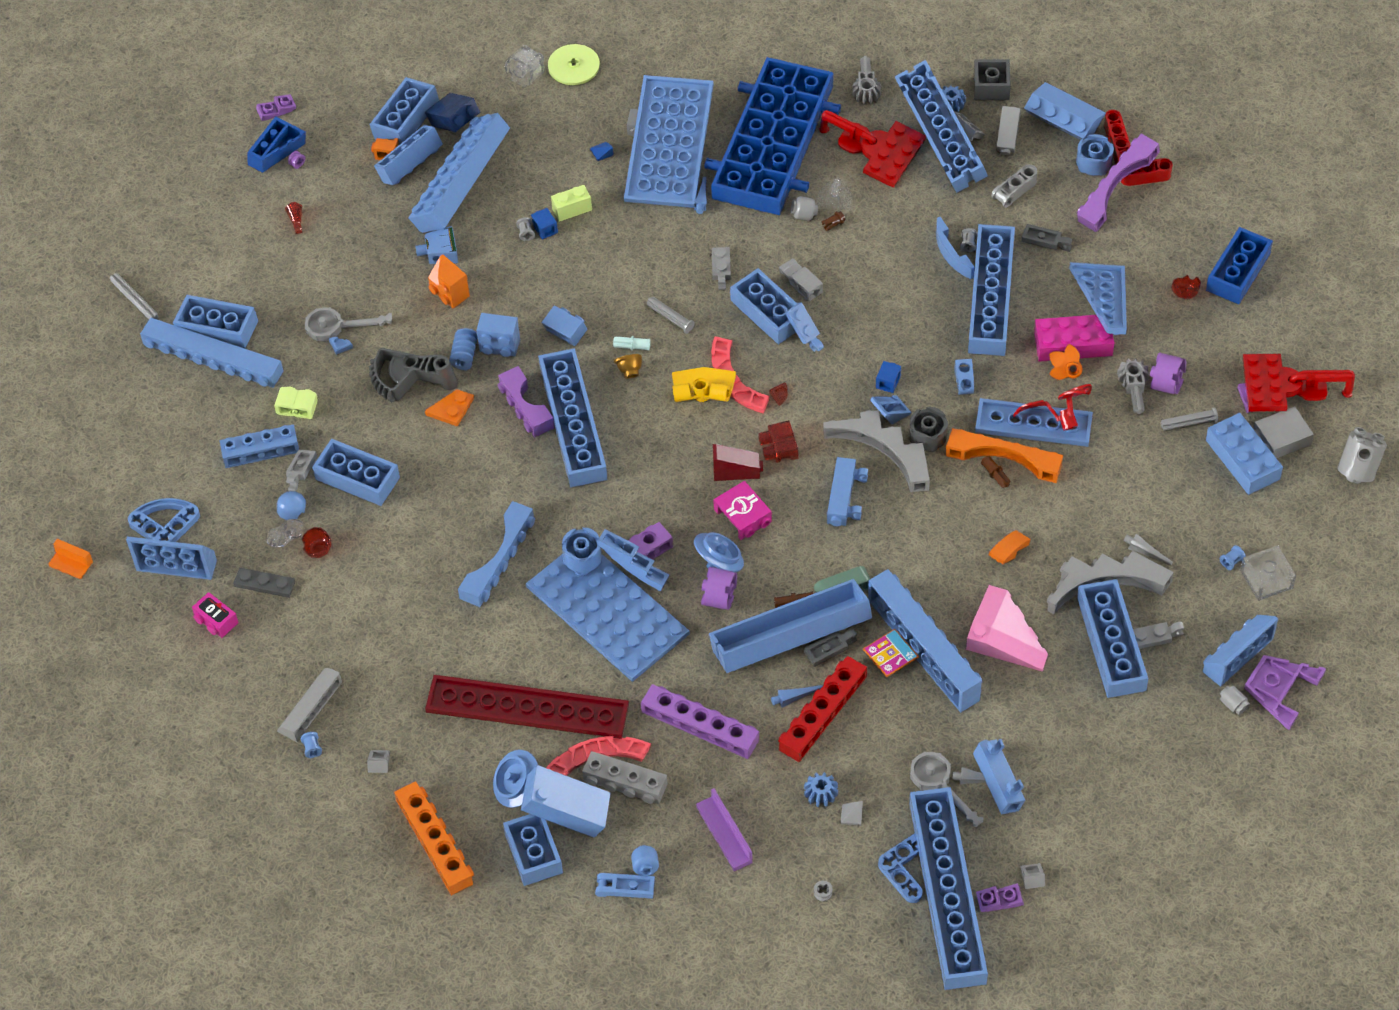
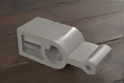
[779,258,823,302]

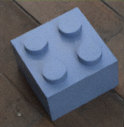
[476,313,520,357]

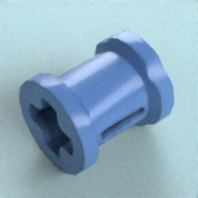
[1219,545,1246,570]
[300,732,322,758]

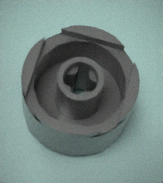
[909,407,948,452]

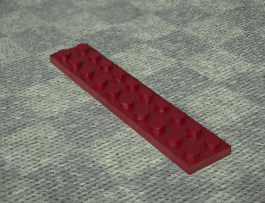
[425,675,629,739]

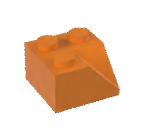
[428,254,470,308]

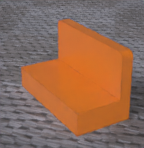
[48,539,93,579]

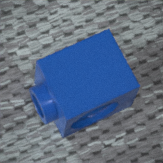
[531,208,558,240]
[876,361,901,393]

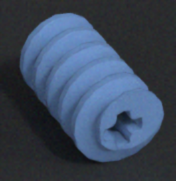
[449,328,478,370]

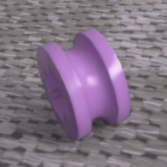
[288,151,305,169]

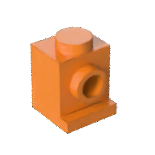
[371,138,399,160]

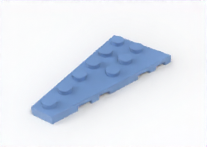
[1069,262,1127,335]

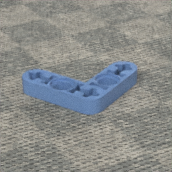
[878,833,923,903]

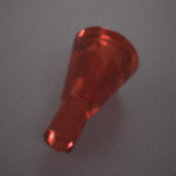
[285,202,303,234]

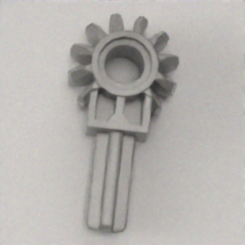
[852,56,882,104]
[1117,358,1149,414]

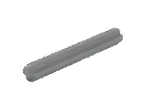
[110,273,158,319]

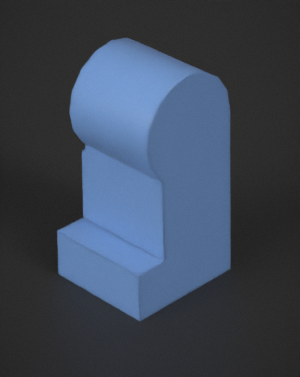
[954,359,974,395]

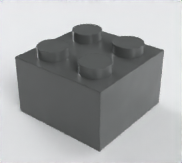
[974,59,1011,100]

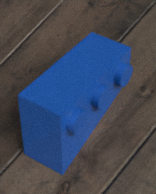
[247,116,306,173]

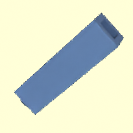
[827,457,868,526]
[973,739,1025,815]

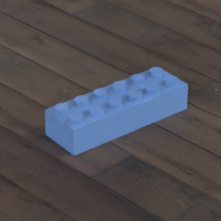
[1077,579,1148,698]

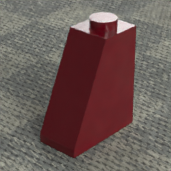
[712,444,763,481]

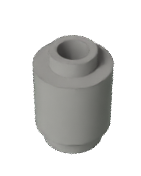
[1220,686,1250,715]

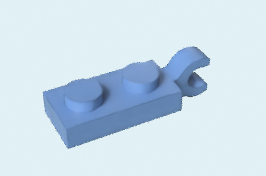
[785,302,824,352]

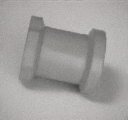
[516,217,535,241]
[960,228,978,252]

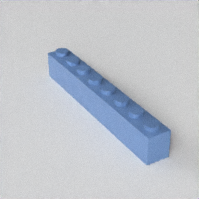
[140,318,283,388]

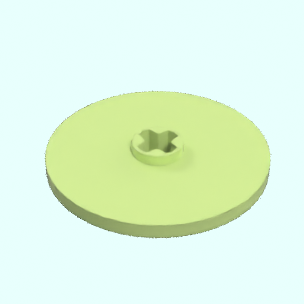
[548,44,600,85]

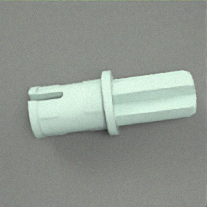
[613,336,650,351]

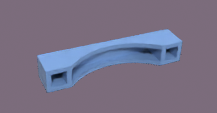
[458,501,535,607]

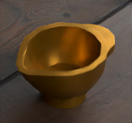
[614,354,642,379]

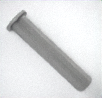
[647,297,695,334]
[1161,407,1218,431]

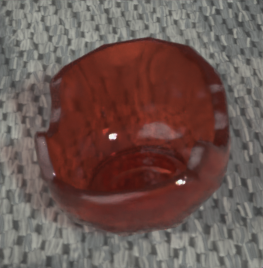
[1171,275,1201,300]
[302,527,332,558]

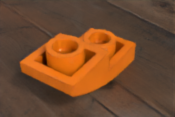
[989,530,1031,564]

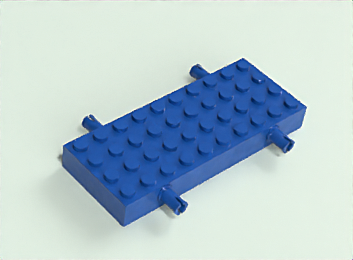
[704,57,841,215]

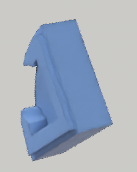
[329,337,353,355]

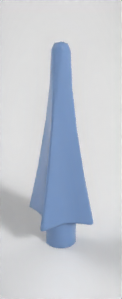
[694,177,707,214]
[771,685,823,708]

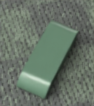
[813,566,871,593]

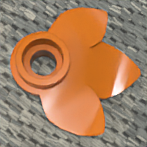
[1049,344,1083,380]

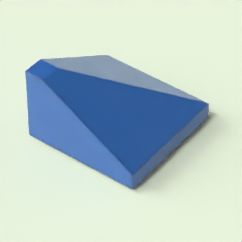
[590,142,614,161]

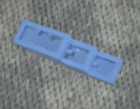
[597,529,669,591]

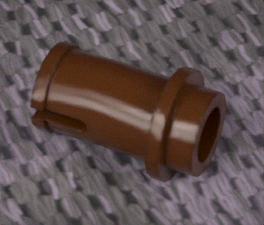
[821,211,846,231]

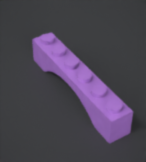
[1077,133,1160,232]

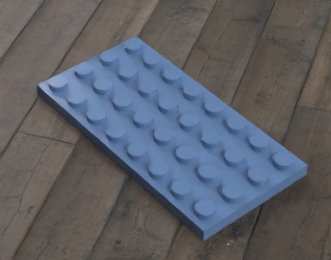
[624,75,714,208]
[526,554,690,682]

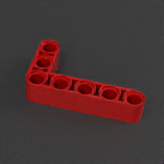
[1104,110,1173,186]

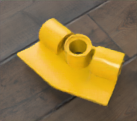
[672,367,736,402]

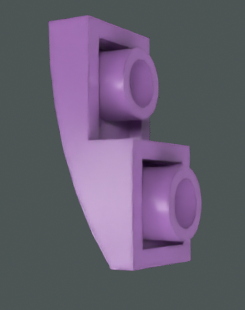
[256,94,296,121]
[976,883,1024,912]

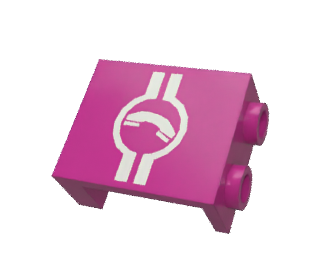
[713,481,772,540]

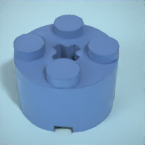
[1076,134,1114,176]
[562,527,602,574]

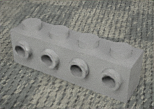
[582,751,668,804]

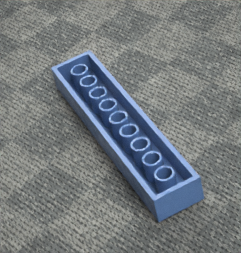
[909,787,988,990]

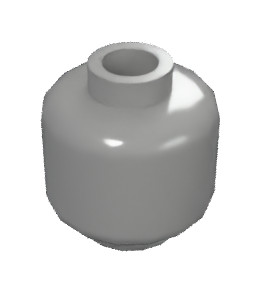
[791,196,818,221]

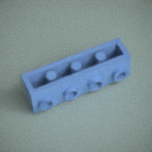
[374,125,443,185]
[219,424,299,468]

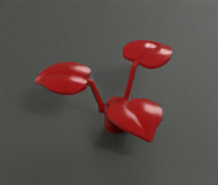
[1013,384,1092,431]

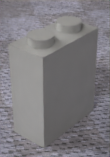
[1253,406,1314,458]

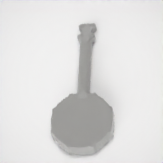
[305,307,392,341]
[910,752,984,827]

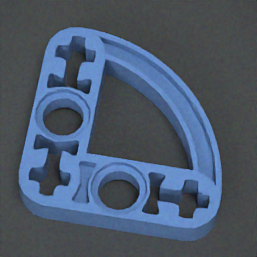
[128,498,200,542]

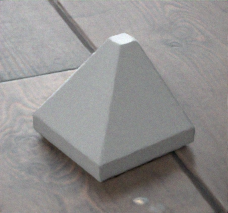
[841,801,863,826]

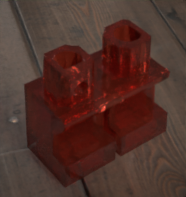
[758,420,798,463]

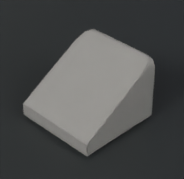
[367,750,390,773]
[1020,863,1045,889]

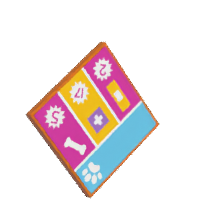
[863,629,919,678]

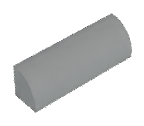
[277,668,342,742]

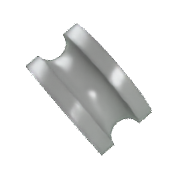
[814,880,832,901]

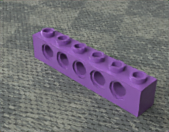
[641,684,759,759]

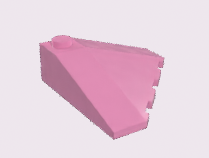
[966,585,1048,671]

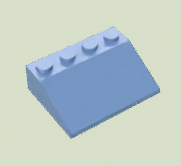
[126,537,217,580]

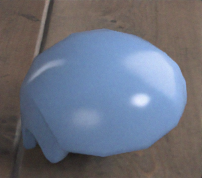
[277,491,306,520]

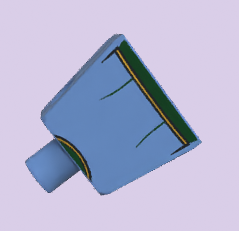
[415,226,458,264]

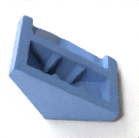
[870,395,912,424]

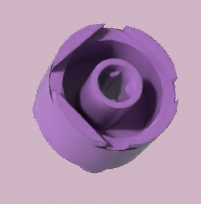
[1150,353,1186,395]
[701,567,737,610]

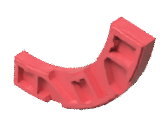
[711,336,769,414]
[546,736,651,776]

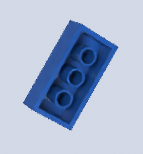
[1206,227,1273,304]

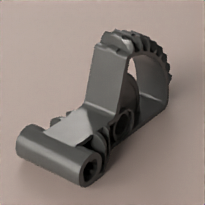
[369,348,458,403]

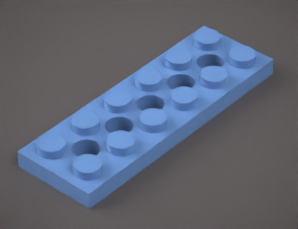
[975,398,1093,447]

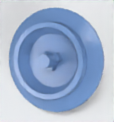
[694,532,744,572]
[493,750,538,808]

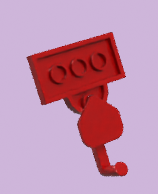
[819,110,926,188]
[1242,354,1355,412]

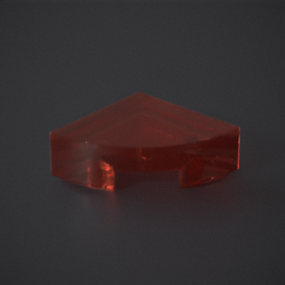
[769,382,788,406]

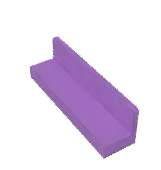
[696,788,752,871]

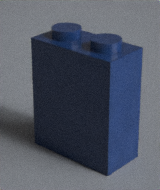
[425,93,481,132]

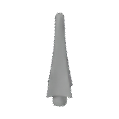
[1123,533,1173,565]
[952,767,986,785]

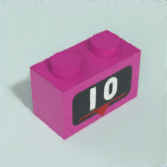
[192,592,239,638]

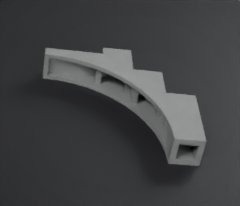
[823,410,930,492]
[1046,551,1174,614]

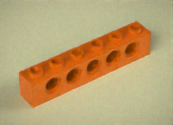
[394,781,474,896]

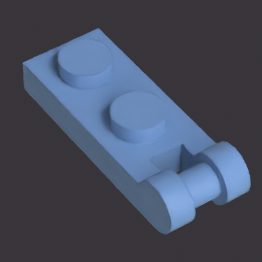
[595,873,655,899]

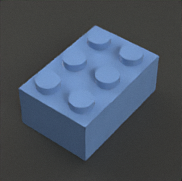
[503,814,563,886]

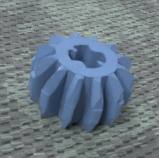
[942,85,966,112]
[804,772,838,807]

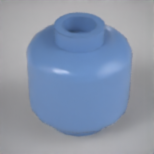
[631,845,659,876]

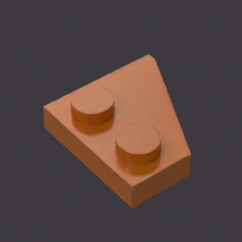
[425,389,474,427]

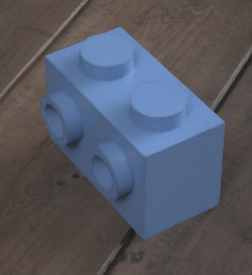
[541,305,588,346]

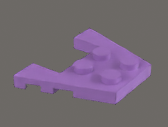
[1244,655,1326,730]

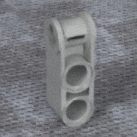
[991,164,1037,208]

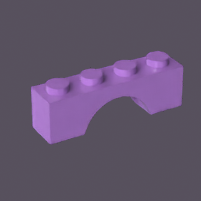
[498,366,554,437]

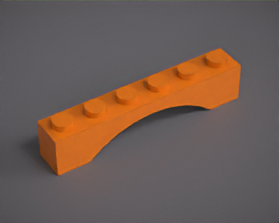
[946,428,1063,483]

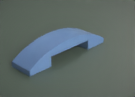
[936,217,975,279]

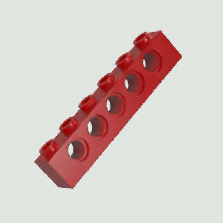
[778,656,867,762]

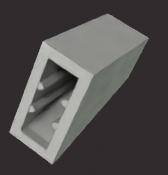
[997,106,1020,155]

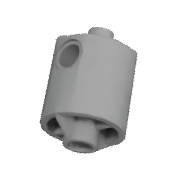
[1337,427,1387,484]

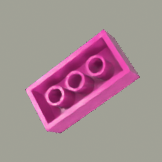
[1034,315,1114,362]

